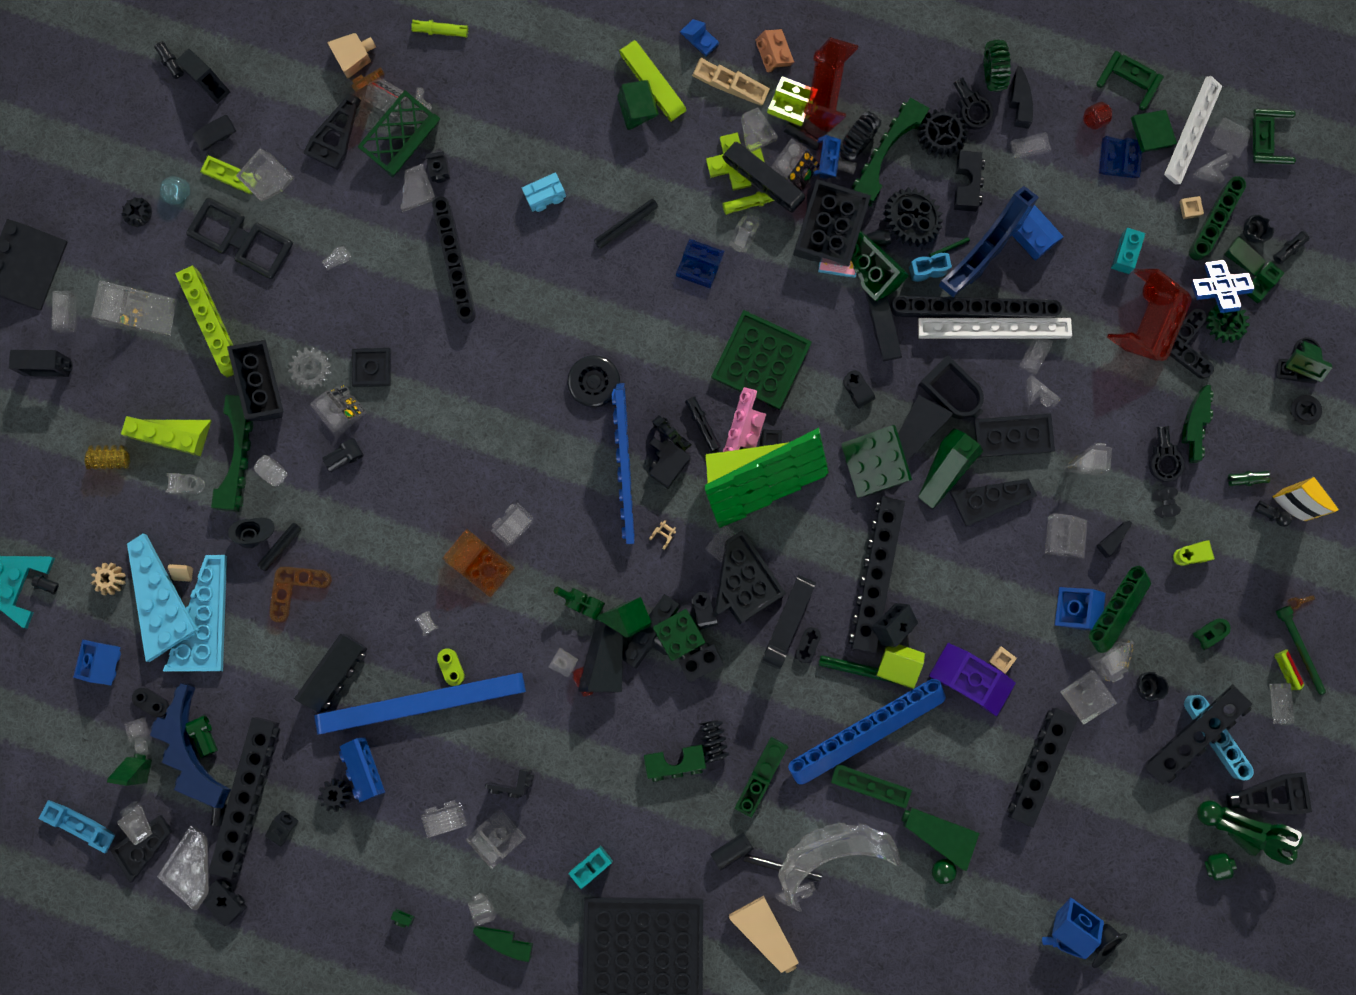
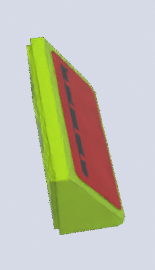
[1275,649,1304,690]

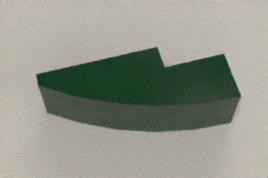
[473,926,533,962]

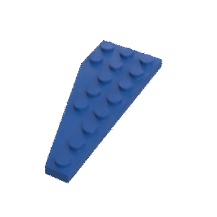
[612,383,635,544]

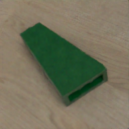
[901,807,980,871]

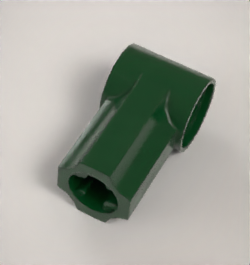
[185,715,218,758]

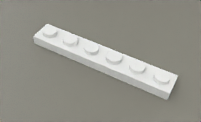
[1164,76,1222,184]

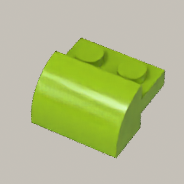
[767,77,816,126]

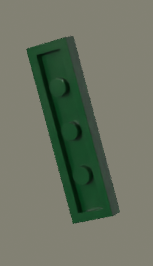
[831,764,912,809]

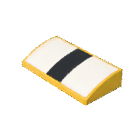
[1272,477,1339,521]

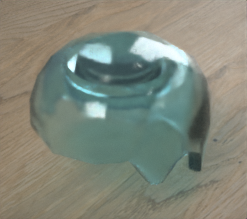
[160,176,190,205]

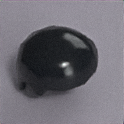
[1243,215,1275,243]
[1136,672,1169,702]

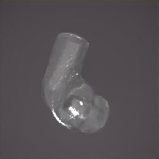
[414,88,432,113]

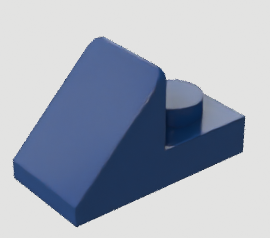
[680,19,719,57]

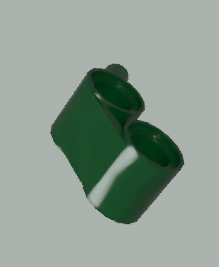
[553,586,605,621]

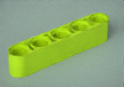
[619,40,687,122]

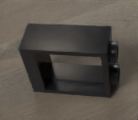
[9,350,73,377]

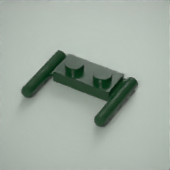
[1096,51,1164,111]
[1253,109,1296,164]

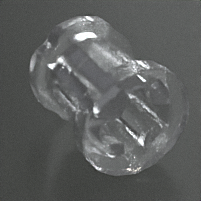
[414,611,439,636]

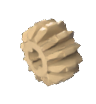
[91,563,126,595]

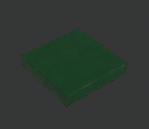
[1131,110,1177,153]

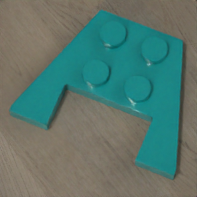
[0,556,55,629]

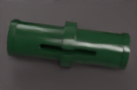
[1228,471,1270,486]

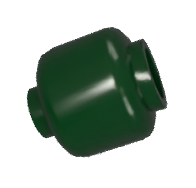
[1205,852,1237,881]

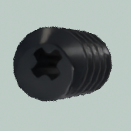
[699,720,729,763]

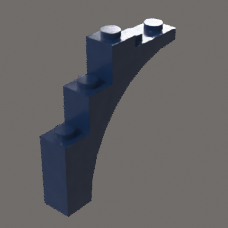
[939,186,1039,297]
[150,683,231,808]

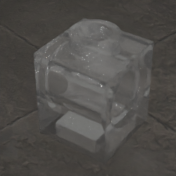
[468,893,496,926]

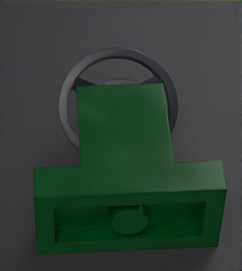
[1286,337,1332,382]

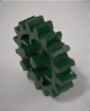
[1206,304,1250,343]

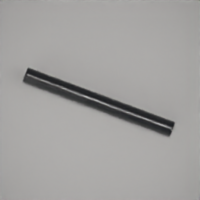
[744,854,822,882]

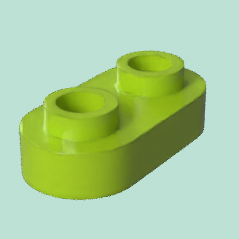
[437,648,465,686]

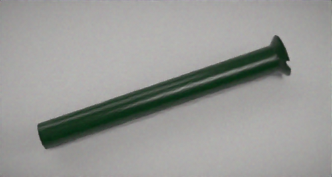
[929,237,970,258]

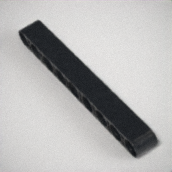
[890,296,1062,318]

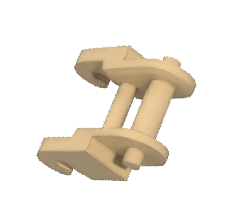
[649,521,676,550]

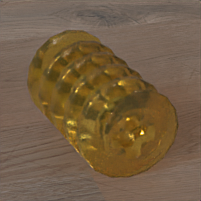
[85,445,130,469]

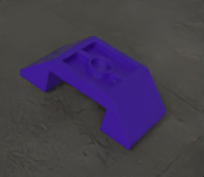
[929,643,1016,717]

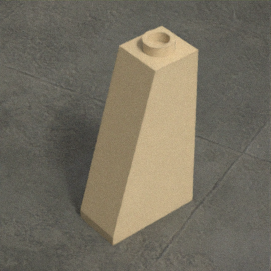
[729,896,799,973]

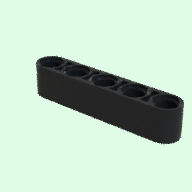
[722,142,805,213]

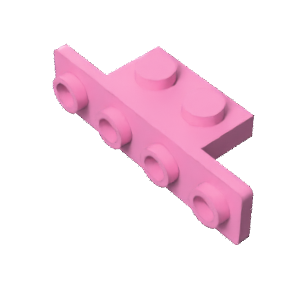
[723,387,766,452]

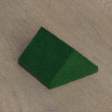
[617,80,659,130]
[597,597,652,638]

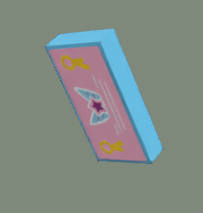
[818,261,856,278]

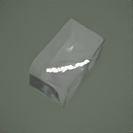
[548,648,579,677]

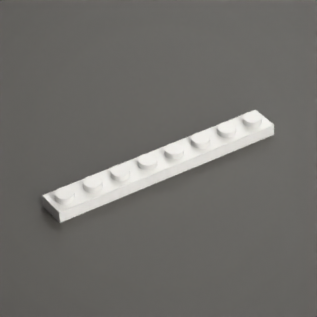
[918,318,1072,339]

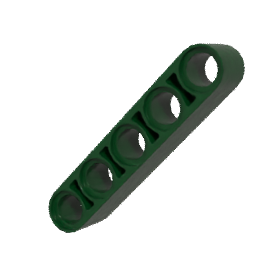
[1189,176,1246,261]
[1089,566,1151,653]

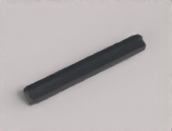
[594,199,658,249]

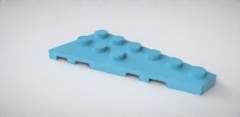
[163,555,227,672]

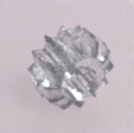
[254,455,288,487]

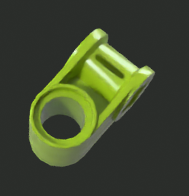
[1173,540,1215,566]

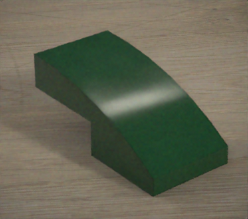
[1246,261,1284,304]

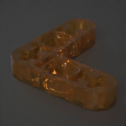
[270,567,332,623]

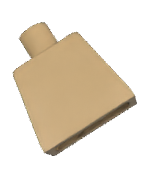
[328,33,376,79]

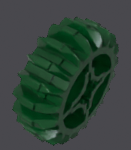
[983,39,1011,92]

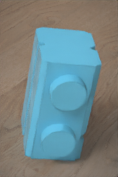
[522,172,566,212]

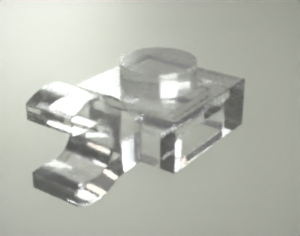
[125,718,150,754]

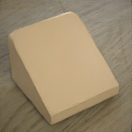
[168,564,193,582]

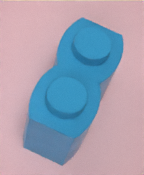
[909,253,952,282]

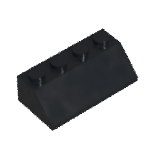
[227,340,284,421]
[294,633,367,712]

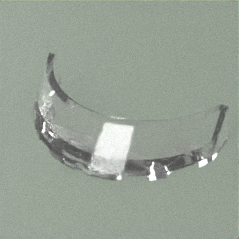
[778,823,901,905]

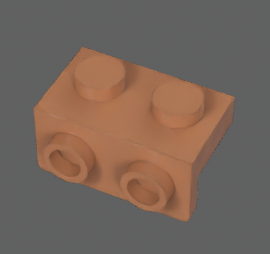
[756,29,794,72]

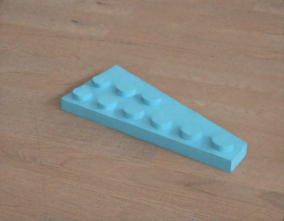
[127,534,198,662]

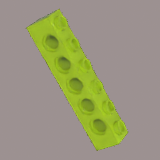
[175,265,234,378]

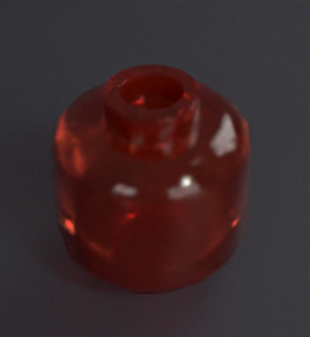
[1083,102,1112,130]

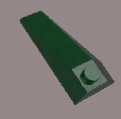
[851,230,909,301]
[918,428,983,509]

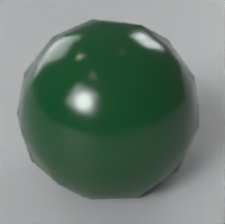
[932,859,957,884]

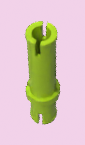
[412,20,468,38]
[723,191,774,215]

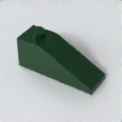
[107,753,152,786]

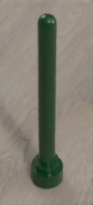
[1275,605,1326,695]

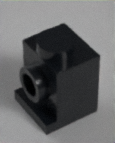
[425,151,450,183]

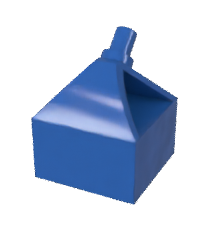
[1042,897,1104,959]

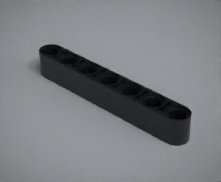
[432,196,476,324]

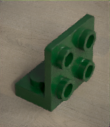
[653,609,706,661]

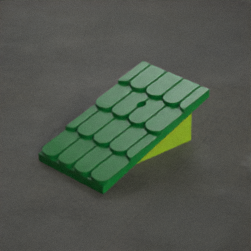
[705,428,829,528]

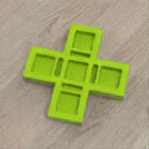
[706,132,765,191]

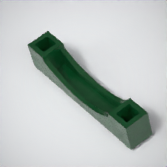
[852,97,930,206]
[211,395,253,512]

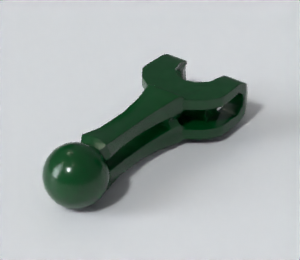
[1197,800,1303,865]

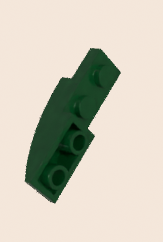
[1181,385,1214,463]
[734,737,788,818]

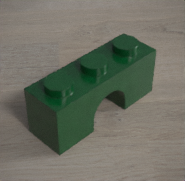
[644,744,706,782]

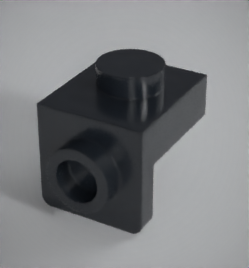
[265,811,298,847]

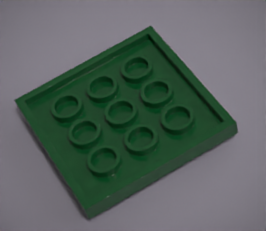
[711,310,812,410]

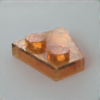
[351,67,384,92]

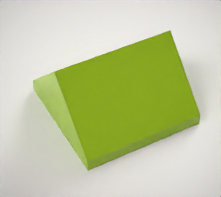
[877,645,925,689]

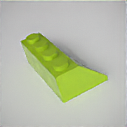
[121,416,212,457]

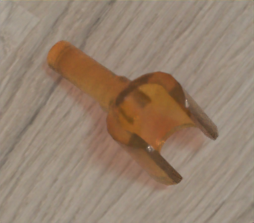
[1288,595,1315,609]

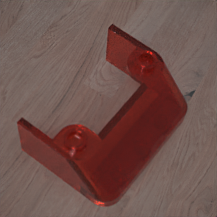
[804,37,858,132]
[1107,269,1191,361]

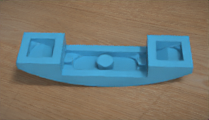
[38,800,115,853]

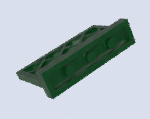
[357,90,440,178]

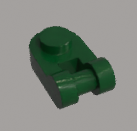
[1192,618,1231,650]

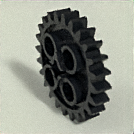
[883,187,943,247]

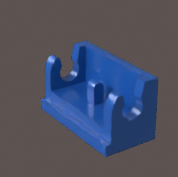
[813,135,841,179]

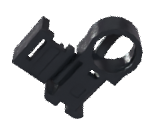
[652,415,692,451]

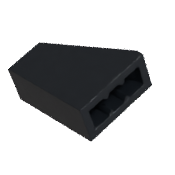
[175,49,230,104]

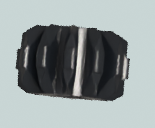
[318,778,352,812]

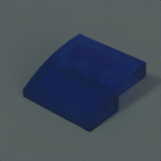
[1099,136,1142,178]
[676,239,725,289]

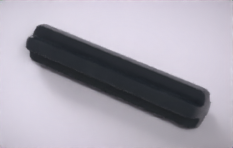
[257,523,301,571]

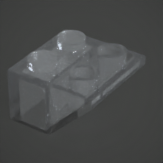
[1045,513,1088,559]

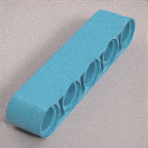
[1184,695,1254,780]

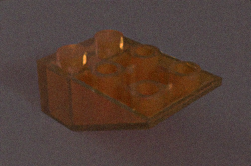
[442,529,515,597]

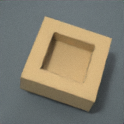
[1179,196,1204,219]
[989,646,1017,674]

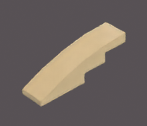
[692,58,770,106]

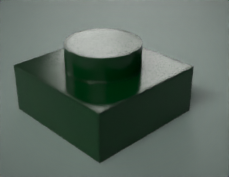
[391,909,415,928]

